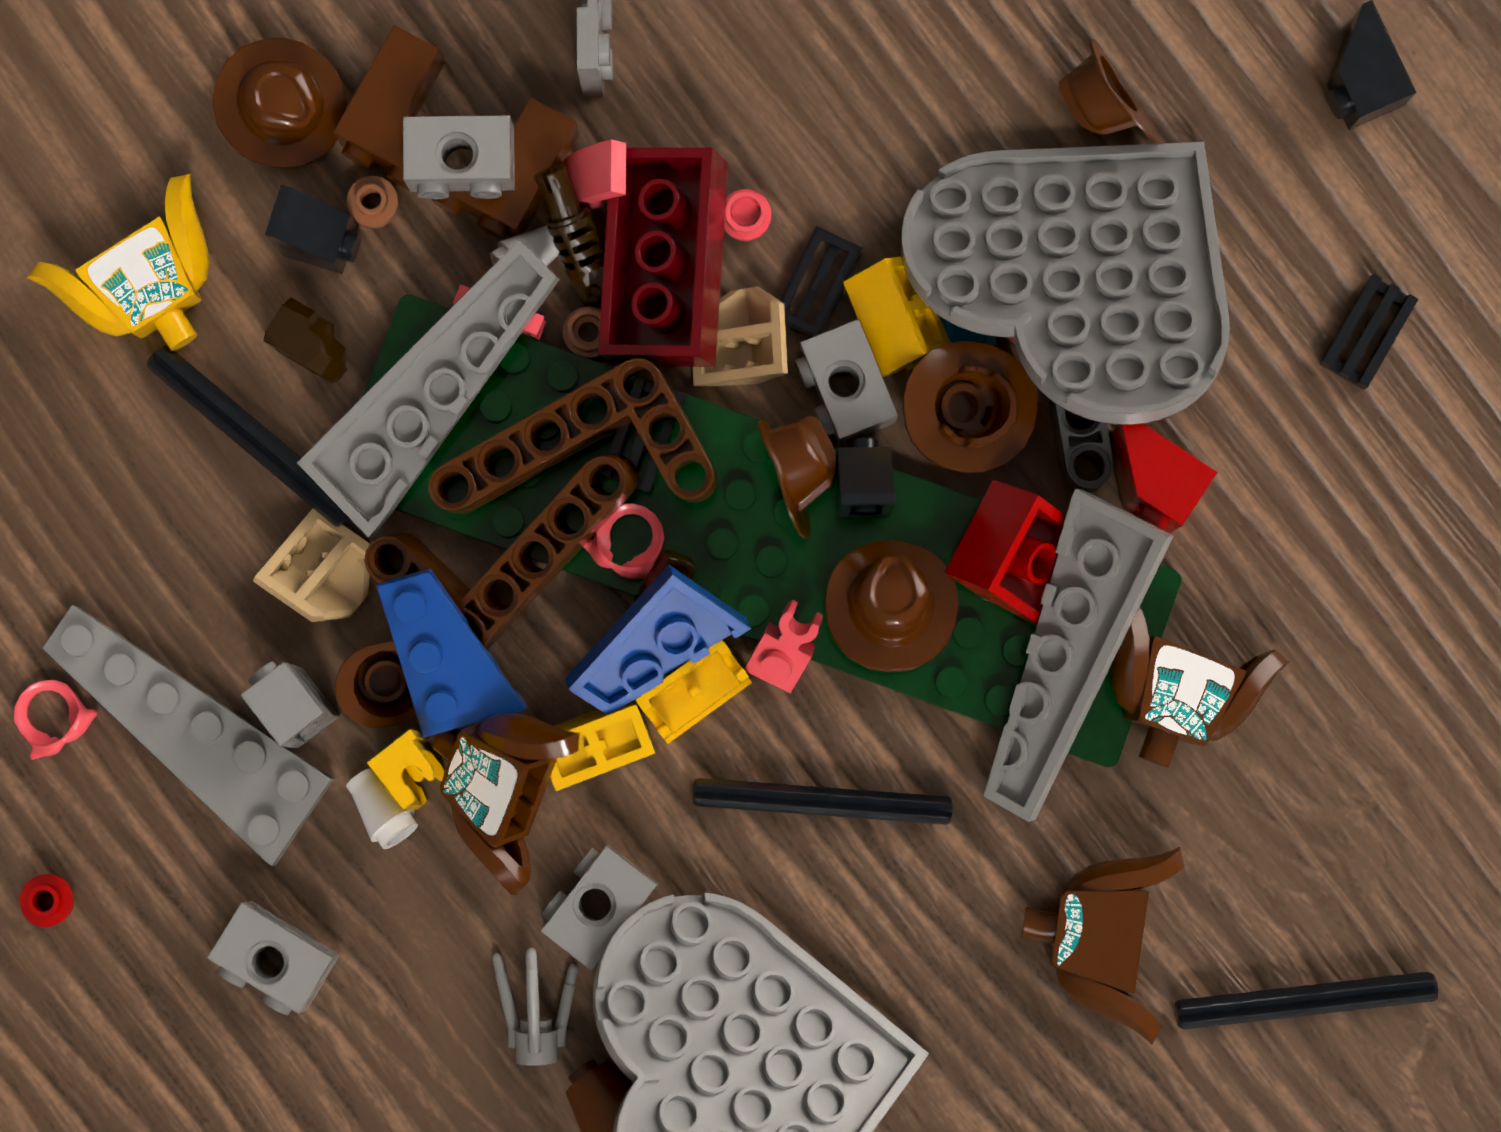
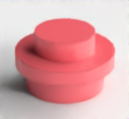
[724,189,771,241]

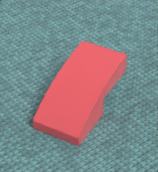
[562,139,626,210]

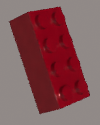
[598,148,728,368]

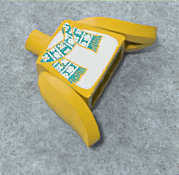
[26,173,210,351]

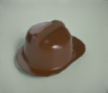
[1059,39,1162,145]
[758,416,838,539]
[335,640,418,728]

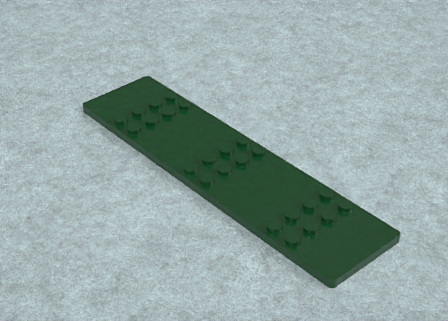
[363,294,1181,767]

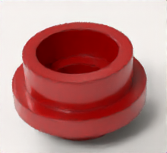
[20,874,74,927]

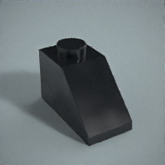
[1327,0,1417,131]
[265,185,361,274]
[836,438,896,518]

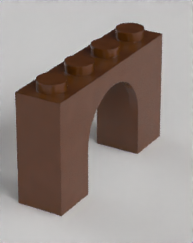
[333,25,579,240]

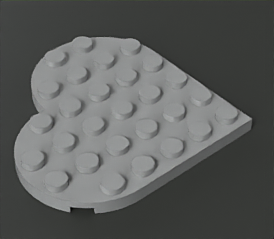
[901,142,1230,424]
[593,893,929,1132]

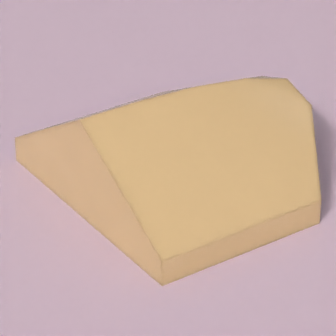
[693,286,788,387]
[253,508,370,622]

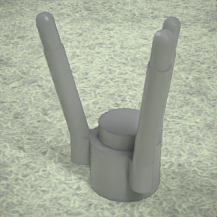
[492,948,578,1065]

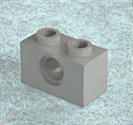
[403,115,515,199]
[794,319,898,446]
[241,661,340,749]
[541,845,659,971]
[208,901,340,1015]

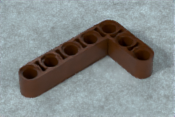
[428,358,718,514]
[364,454,638,649]

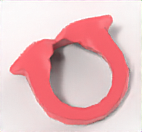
[583,503,665,579]
[14,680,98,760]

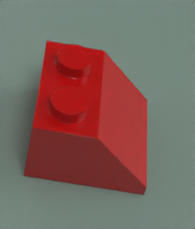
[1109,423,1218,534]
[944,479,1066,626]

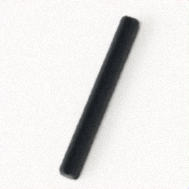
[146,345,350,527]
[692,778,953,825]
[1175,972,1438,1030]

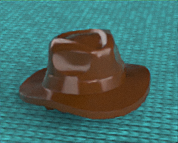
[212,38,347,169]
[903,341,1038,473]
[824,540,959,672]

